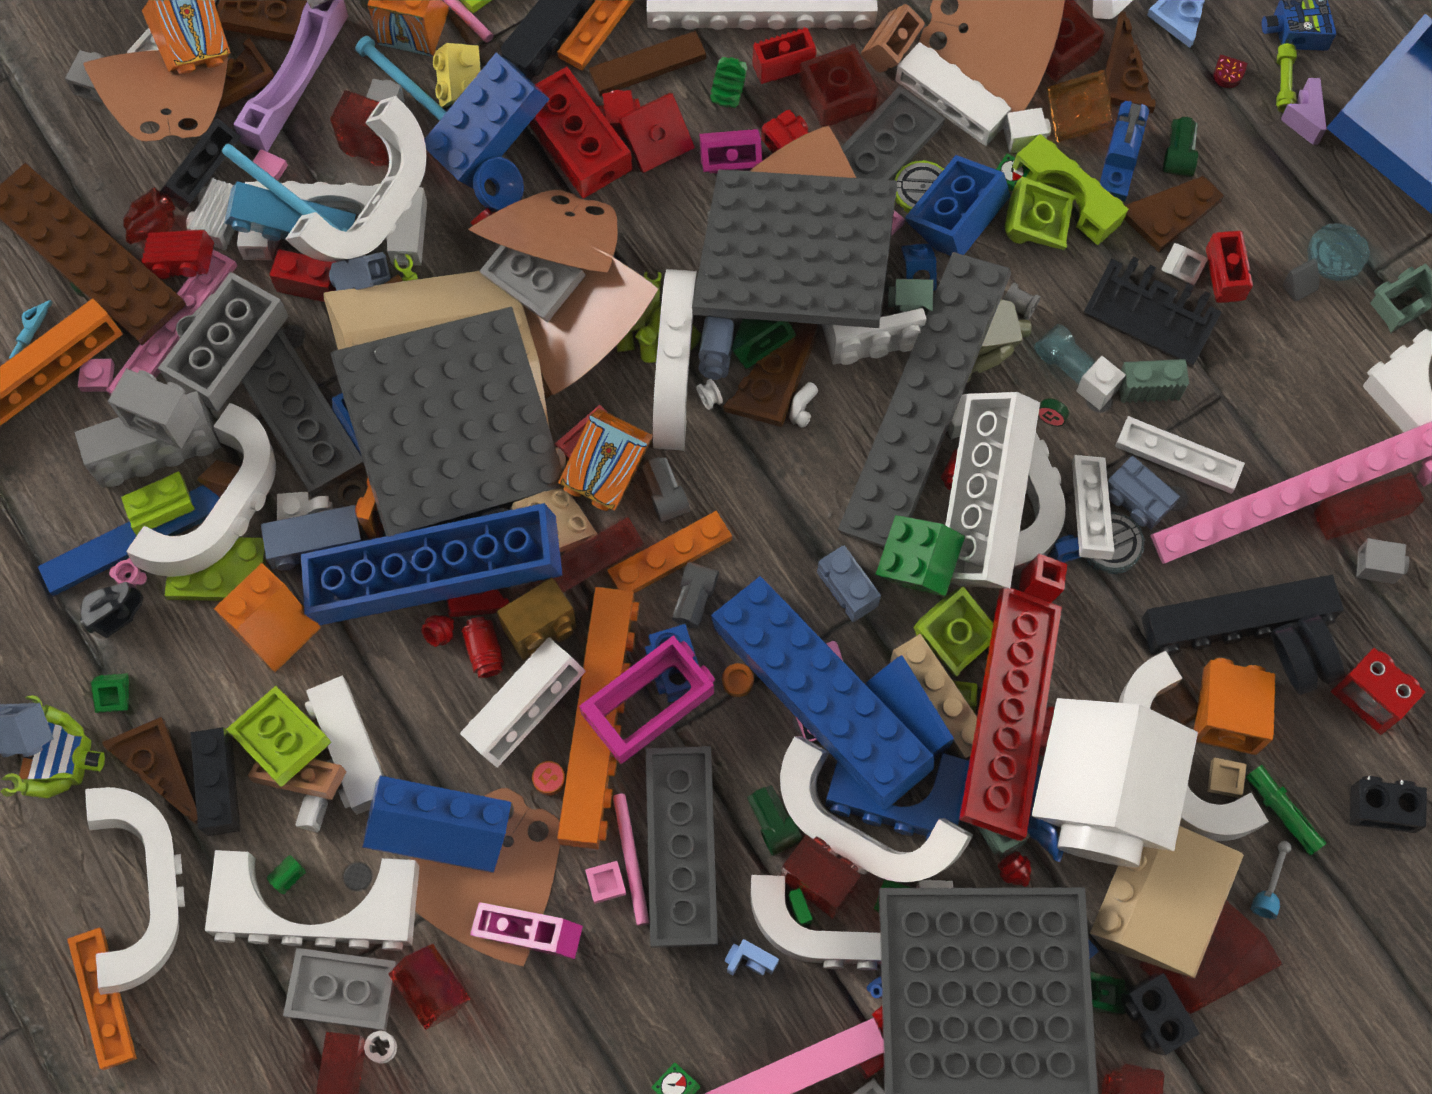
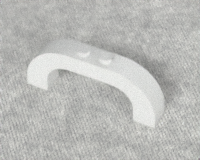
[285,96,426,262]
[653,269,698,451]
[947,393,1066,576]
[126,403,276,577]
[1118,651,1269,841]
[780,736,973,882]
[85,787,185,995]
[751,875,953,970]

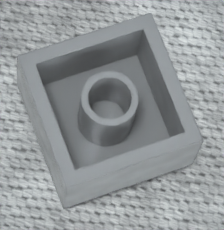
[108,368,199,449]

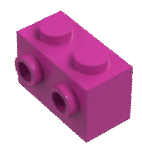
[699,129,762,173]

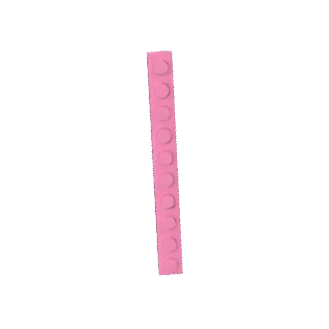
[1150,421,1432,564]

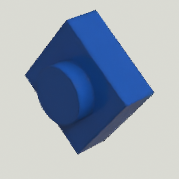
[1050,535,1081,563]

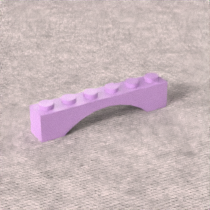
[233,0,348,152]

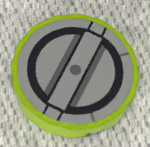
[895,160,944,213]

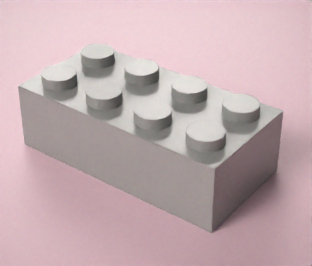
[158,272,289,412]
[75,391,221,488]

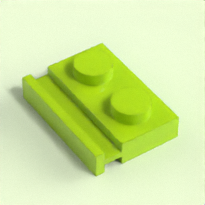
[121,471,195,536]

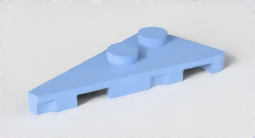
[1147,0,1205,48]

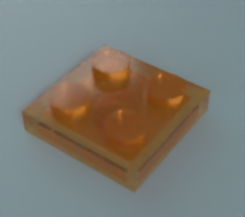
[1047,70,1115,143]

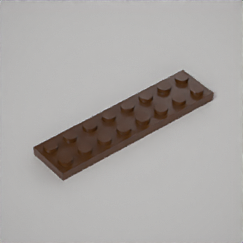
[0,163,186,345]

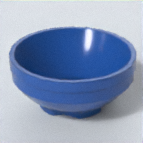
[473,157,524,212]

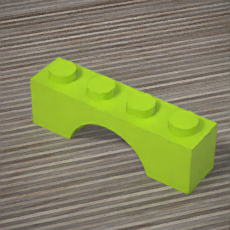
[1012,134,1129,245]

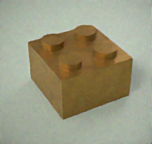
[497,577,577,661]

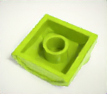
[1005,176,1076,250]
[913,586,993,677]

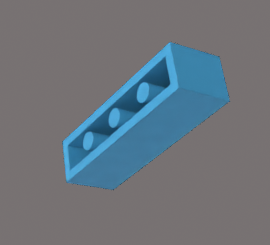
[224,181,356,241]

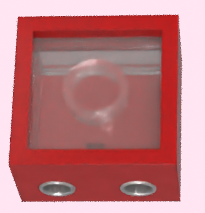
[1330,648,1426,736]

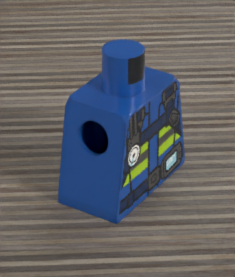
[1262,0,1336,51]

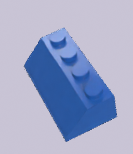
[362,776,511,873]

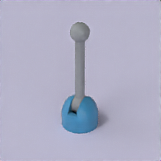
[1250,841,1291,919]

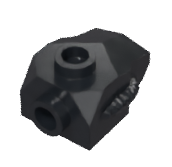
[80,582,144,638]

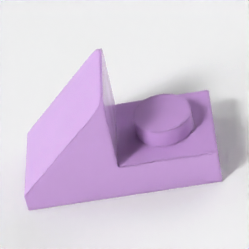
[1281,78,1326,145]

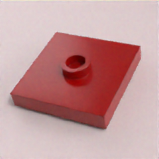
[618,93,695,173]

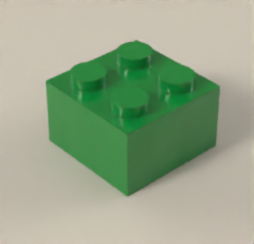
[875,515,965,596]

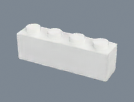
[895,42,1011,146]
[460,637,586,768]
[305,675,384,815]

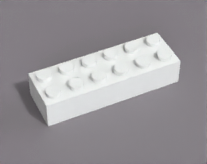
[945,392,1040,589]

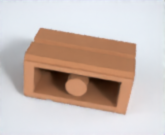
[861,4,925,73]

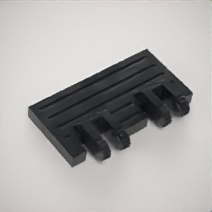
[1083,256,1222,367]

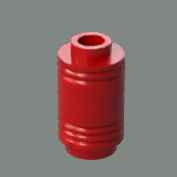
[461,617,504,678]

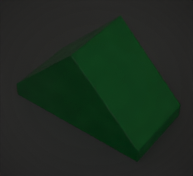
[731,318,797,369]
[1090,972,1125,1014]

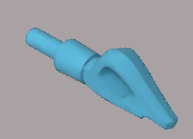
[9,300,53,359]

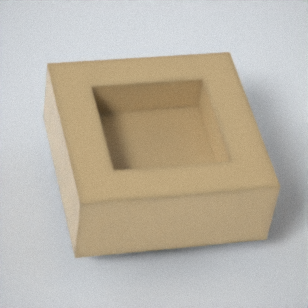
[1207,758,1247,798]

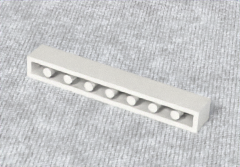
[647,0,878,30]

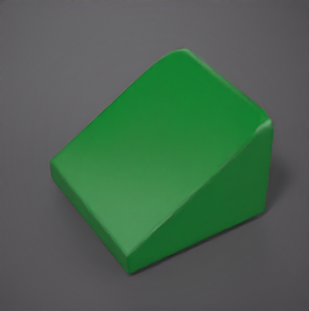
[91,673,129,713]
[266,855,306,894]

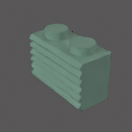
[1119,359,1189,403]

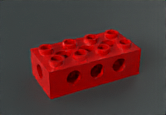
[528,66,632,199]

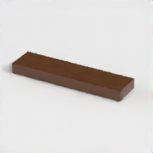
[589,30,706,97]

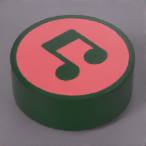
[1038,398,1069,427]

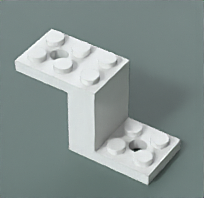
[821,308,926,365]

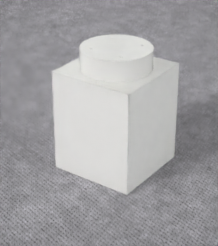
[1032,698,1198,867]

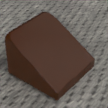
[197,460,241,497]

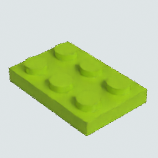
[164,537,266,601]
[226,686,332,787]

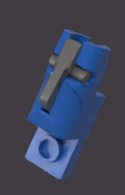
[1100,101,1149,202]

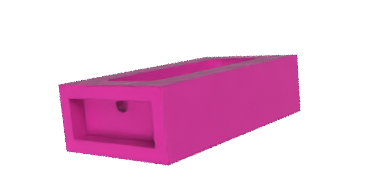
[579,635,715,764]

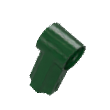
[1163,116,1198,177]
[747,785,803,856]

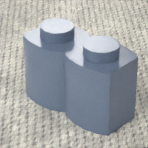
[698,316,734,380]

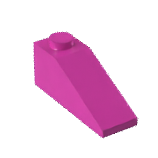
[470,902,583,959]

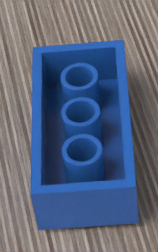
[424,52,550,189]

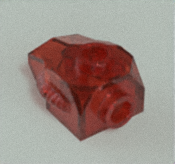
[123,187,176,245]

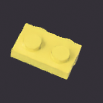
[433,43,481,108]

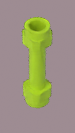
[1276,43,1297,113]

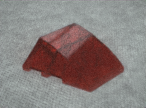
[1139,900,1283,1014]

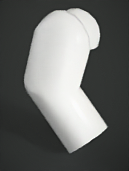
[789,382,818,428]

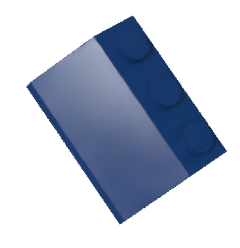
[905,155,1011,256]
[865,655,954,761]

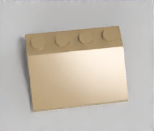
[1090,826,1244,979]

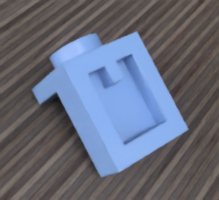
[724,939,779,976]

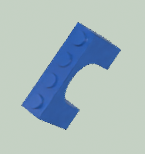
[825,753,969,841]

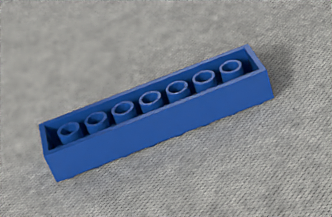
[301,503,562,625]
[711,576,934,811]

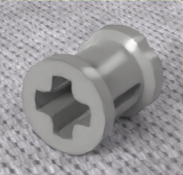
[1003,283,1041,320]

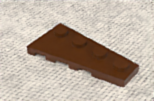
[723,322,821,427]

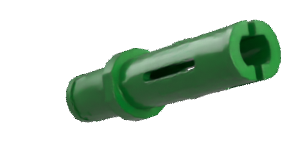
[1245,764,1327,856]

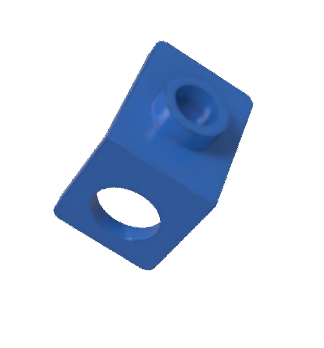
[901,243,937,291]

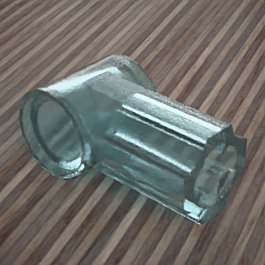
[1034,324,1096,384]

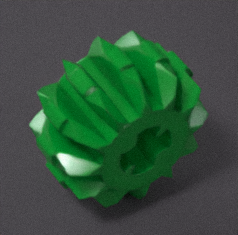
[710,57,748,108]

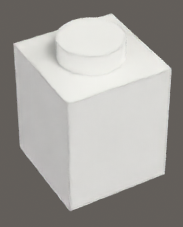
[1003,108,1051,153]
[1076,356,1126,410]

